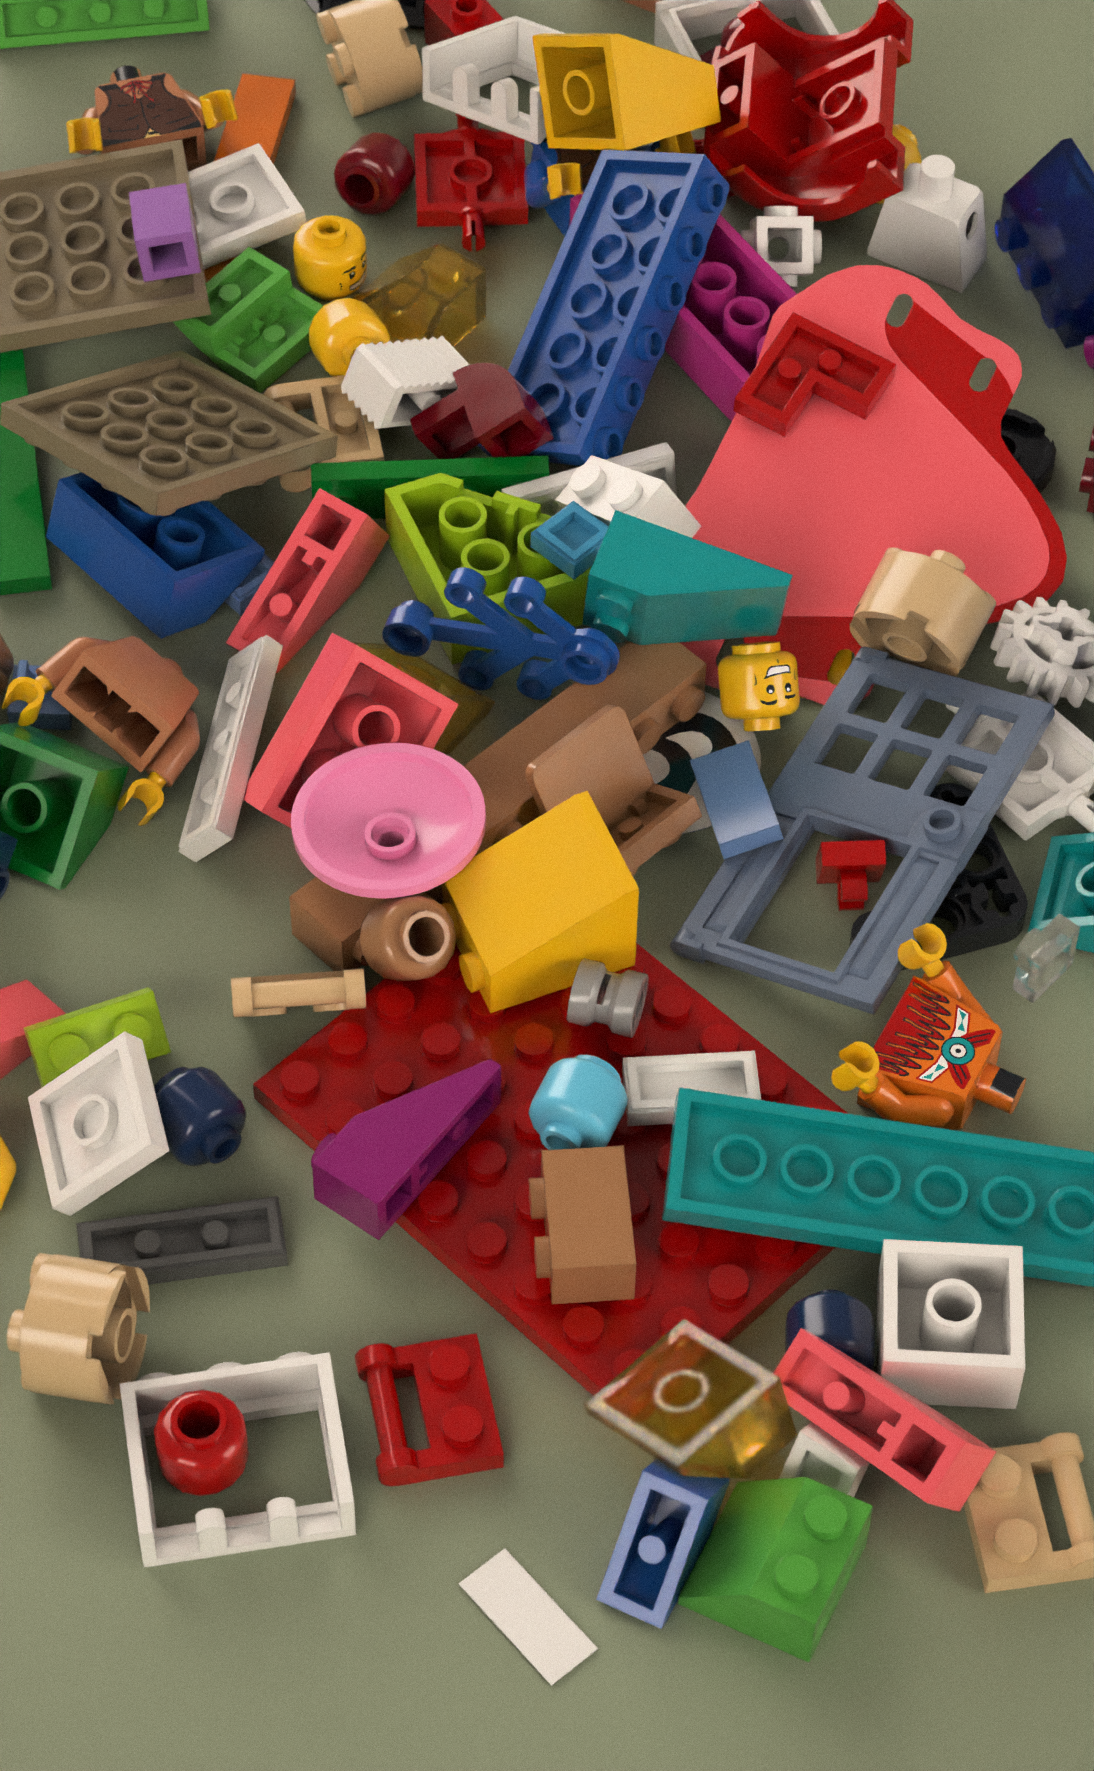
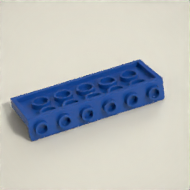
[477,149,730,466]

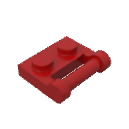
[354,1333,504,1487]

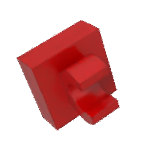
[815,840,886,911]

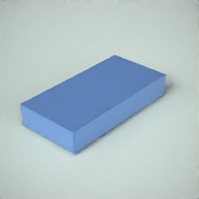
[690,740,784,859]

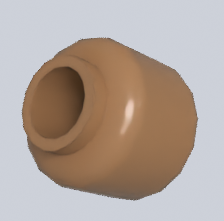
[359,895,456,981]

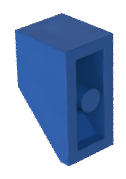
[596,1450,731,1629]

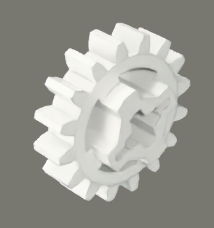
[990,597,1094,708]

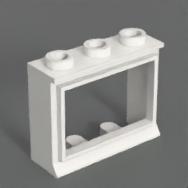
[654,0,839,61]
[422,16,563,145]
[120,1352,356,1567]

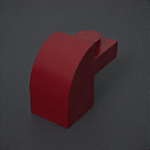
[409,363,554,459]

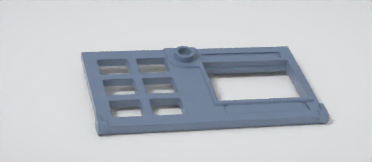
[670,647,1055,1015]

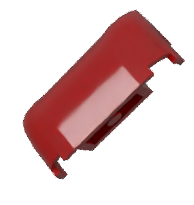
[703,0,914,222]

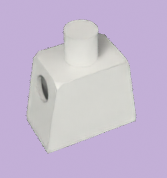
[867,155,987,293]

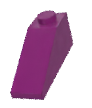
[311,1059,501,1240]

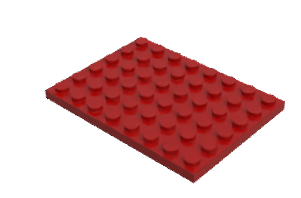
[253,943,848,1430]

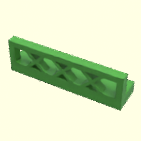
[0,0,210,49]

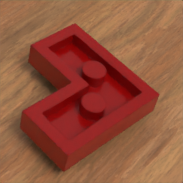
[733,312,896,437]

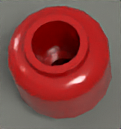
[154,1389,249,1496]

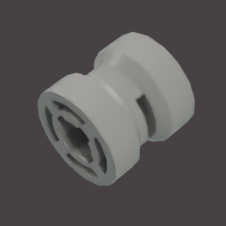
[567,958,649,1038]

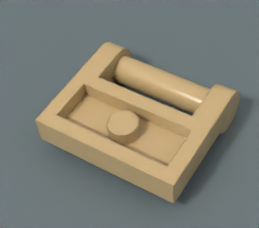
[263,375,384,492]
[231,969,366,1018]
[963,1432,1094,1593]

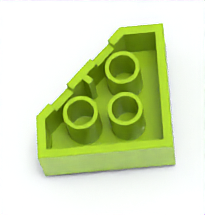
[385,473,592,665]

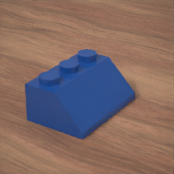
[46,472,265,639]

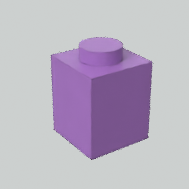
[129,183,201,282]

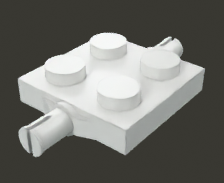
[946,692,1094,841]

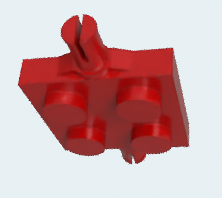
[414,113,528,252]

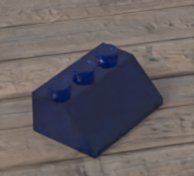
[995,138,1094,349]

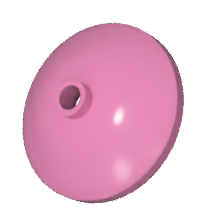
[291,743,486,899]

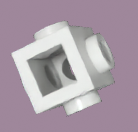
[740,206,822,287]

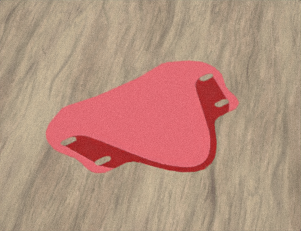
[680,265,1067,705]

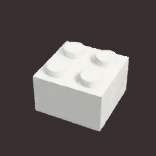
[877,1239,1025,1409]

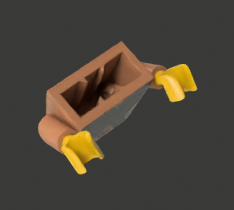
[66,65,238,171]
[2,636,200,826]

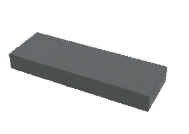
[76,1196,288,1285]

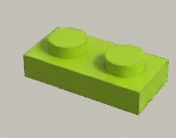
[23,987,171,1088]

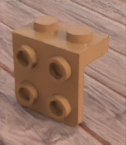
[525,704,702,876]

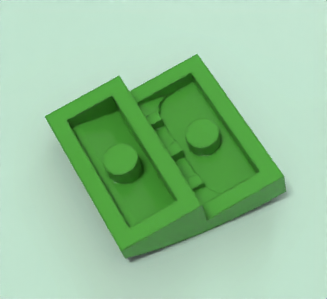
[173,247,323,393]

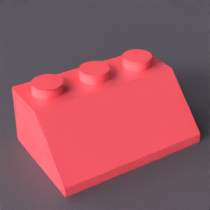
[243,633,459,828]

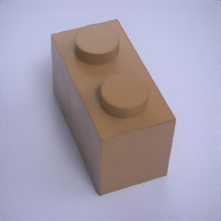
[529,1146,636,1304]

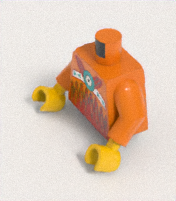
[831,923,1026,1130]

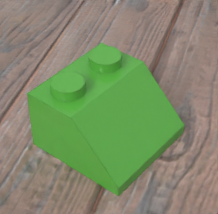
[678,1477,873,1663]

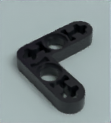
[849,783,1028,971]

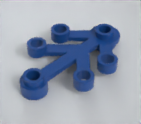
[382,567,620,700]

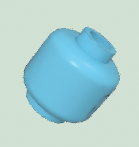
[529,1054,628,1150]

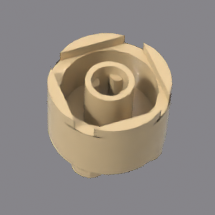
[316,0,423,118]
[850,547,996,677]
[7,1253,150,1404]

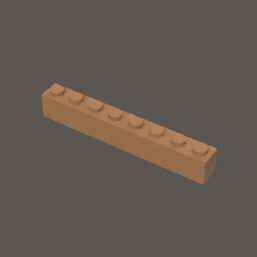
[289,641,707,971]

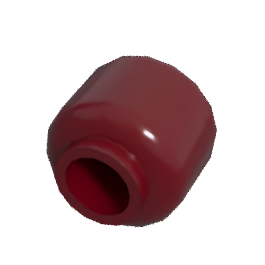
[334,132,415,215]

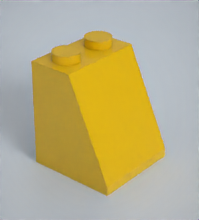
[532,33,721,151]
[440,791,639,1013]

